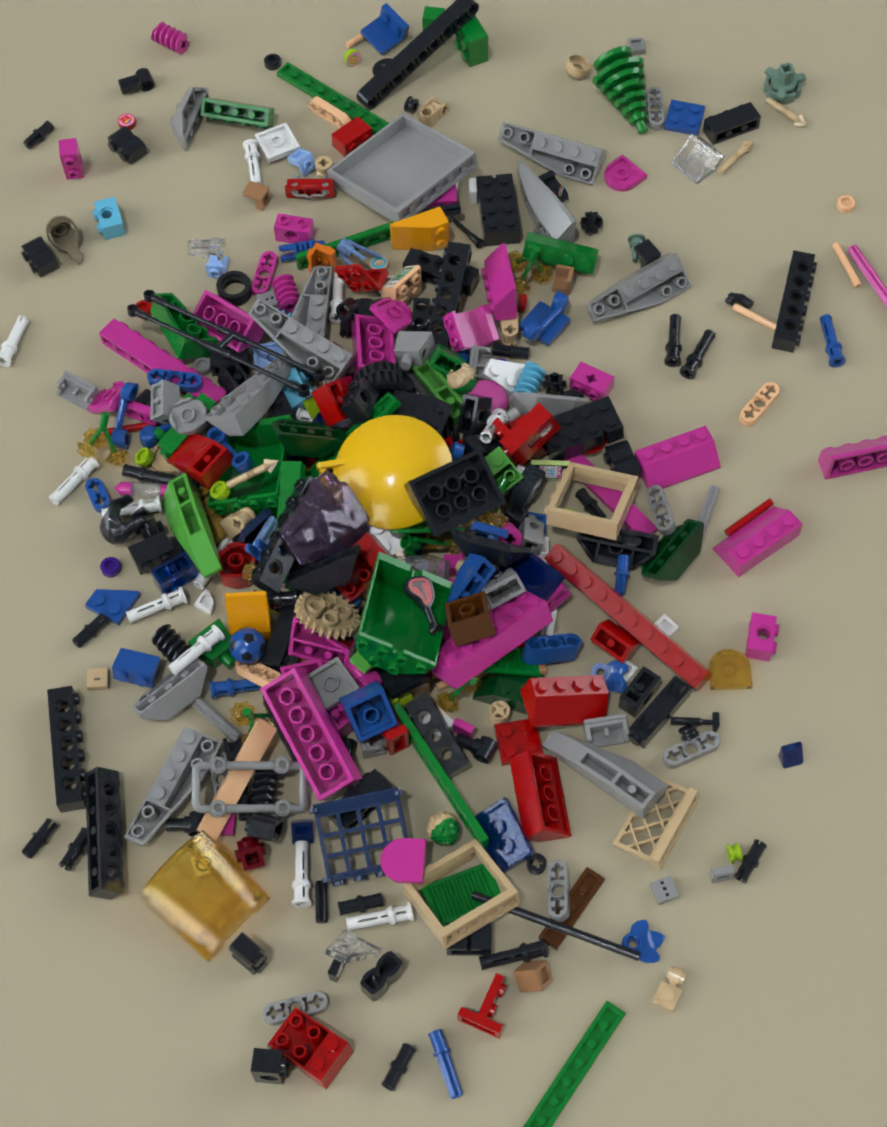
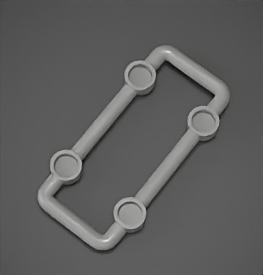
[192,756,308,818]

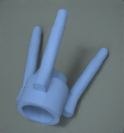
[336,238,382,265]

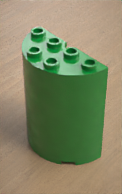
[207,414,293,516]
[355,551,453,675]

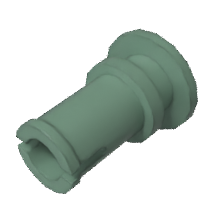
[628,234,646,263]

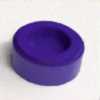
[100,557,121,578]

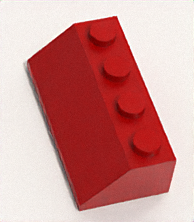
[520,675,609,728]
[510,750,572,842]

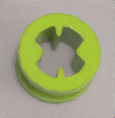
[726,842,743,864]

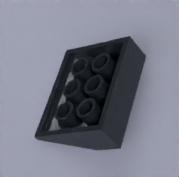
[391,390,453,435]
[404,449,506,537]

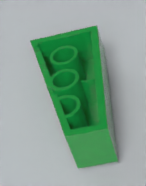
[150,293,218,359]

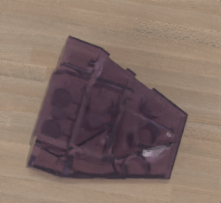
[279,470,370,565]

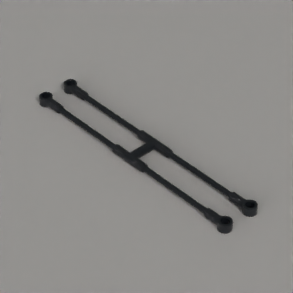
[127,290,325,397]

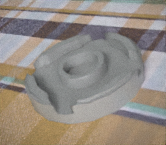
[169,397,208,435]

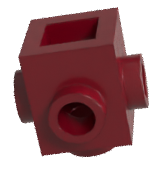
[234,836,267,872]

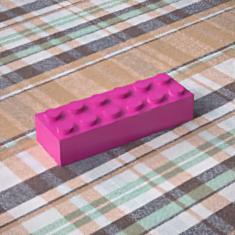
[431,590,553,689]
[260,667,363,801]

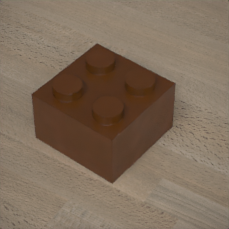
[445,591,496,646]

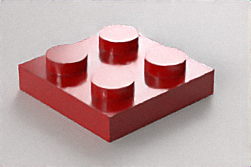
[494,719,543,766]

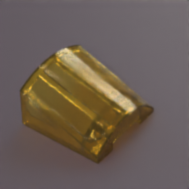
[140,830,270,962]

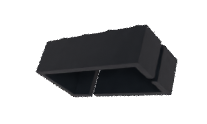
[476,173,520,247]
[543,396,624,461]

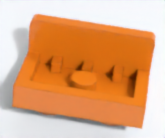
[307,242,337,277]

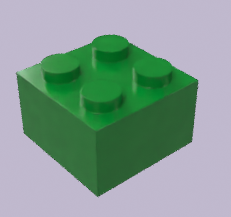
[454,15,488,67]

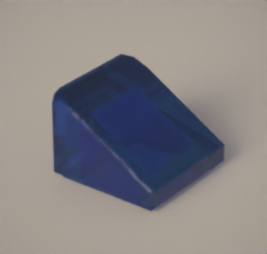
[778,742,803,769]
[291,819,314,844]

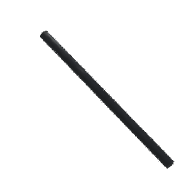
[471,891,641,961]

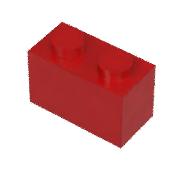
[331,116,372,157]
[590,619,641,663]

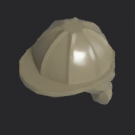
[46,216,82,265]

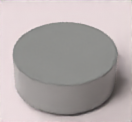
[193,357,211,376]

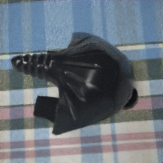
[100,494,149,544]

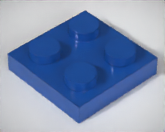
[664,99,705,136]

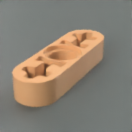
[309,96,351,128]
[739,382,780,427]
[235,661,281,687]

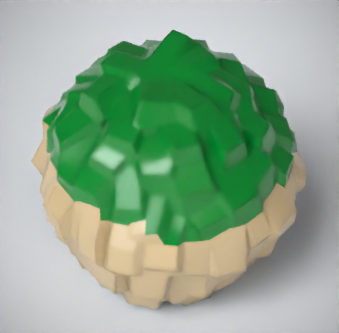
[447,363,477,393]
[426,811,460,846]

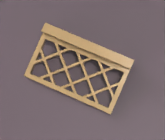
[613,774,699,870]

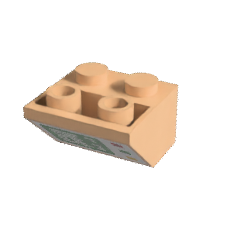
[380,265,422,305]

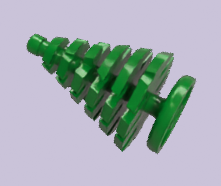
[592,46,648,134]

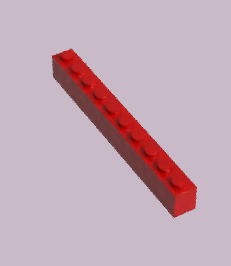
[544,543,713,689]

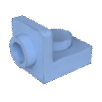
[287,148,316,176]
[205,255,229,278]

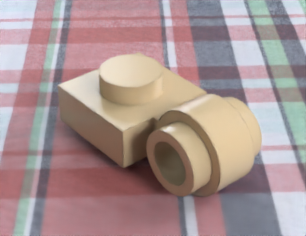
[652,966,687,1013]

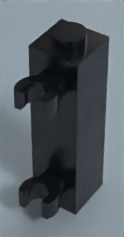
[260,605,301,675]
[628,676,692,749]

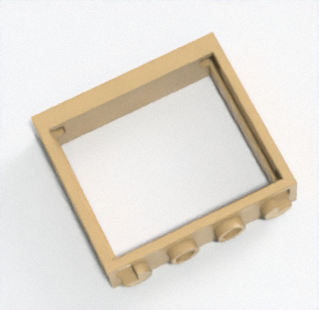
[544,462,638,540]
[402,839,520,949]

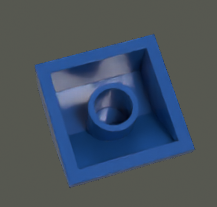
[338,680,398,743]

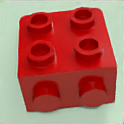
[334,264,389,292]

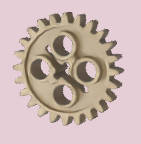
[294,591,361,640]

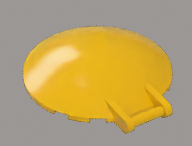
[316,415,452,530]

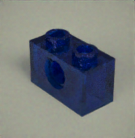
[150,551,198,595]

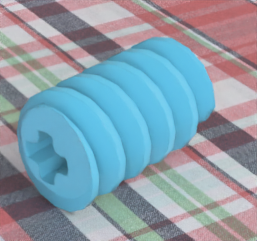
[511,362,546,395]

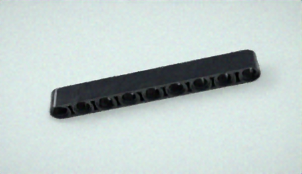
[356,0,479,110]

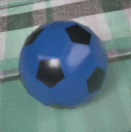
[229,627,266,664]

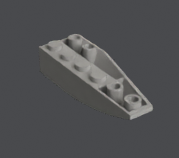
[498,122,606,185]
[517,160,576,243]
[585,253,691,321]
[284,266,333,353]
[248,298,354,384]
[205,353,293,436]
[124,726,223,847]
[541,730,669,819]

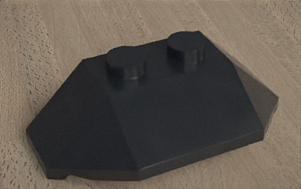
[576,527,659,570]
[450,529,531,572]
[286,544,361,595]

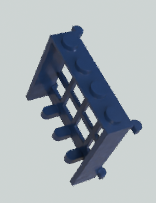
[309,787,408,887]

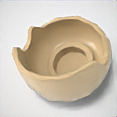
[565,54,592,79]

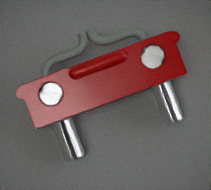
[285,174,335,200]

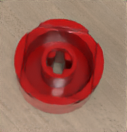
[218,542,258,589]

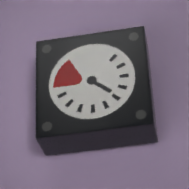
[328,953,346,983]

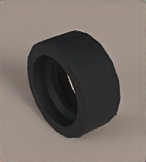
[216,271,252,306]

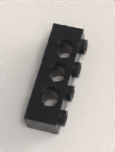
[403,248,479,297]
[405,692,472,779]

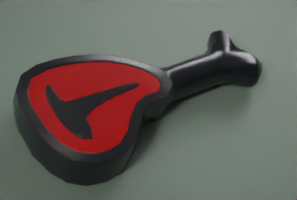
[403,575,444,635]

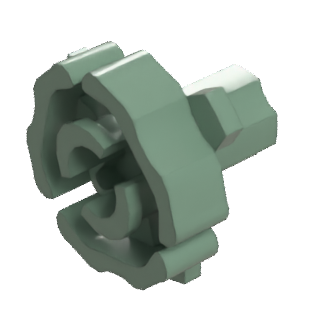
[763,62,806,104]

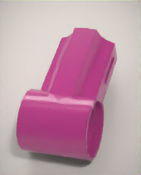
[343,658,382,688]

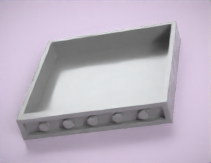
[327,113,478,222]

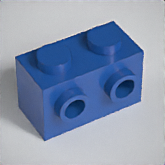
[112,648,160,688]

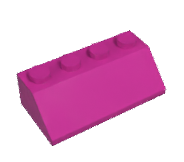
[481,243,517,321]
[193,289,265,353]
[352,314,396,380]
[634,426,721,490]
[818,435,887,480]
[713,506,803,577]

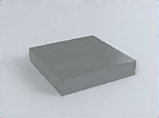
[308,657,360,712]

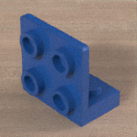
[360,3,409,55]

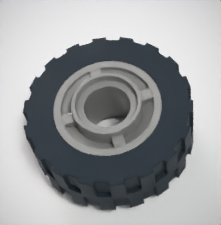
[510,464,546,509]

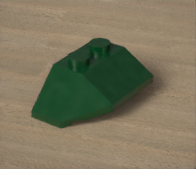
[271,418,347,458]
[641,519,704,581]
[472,673,545,715]

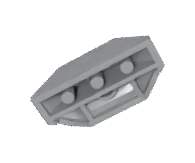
[170,87,209,151]
[509,391,588,416]
[131,658,208,721]

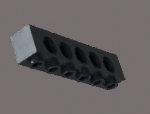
[427,241,472,349]
[771,250,817,353]
[250,476,328,594]
[47,686,86,813]
[85,767,124,900]

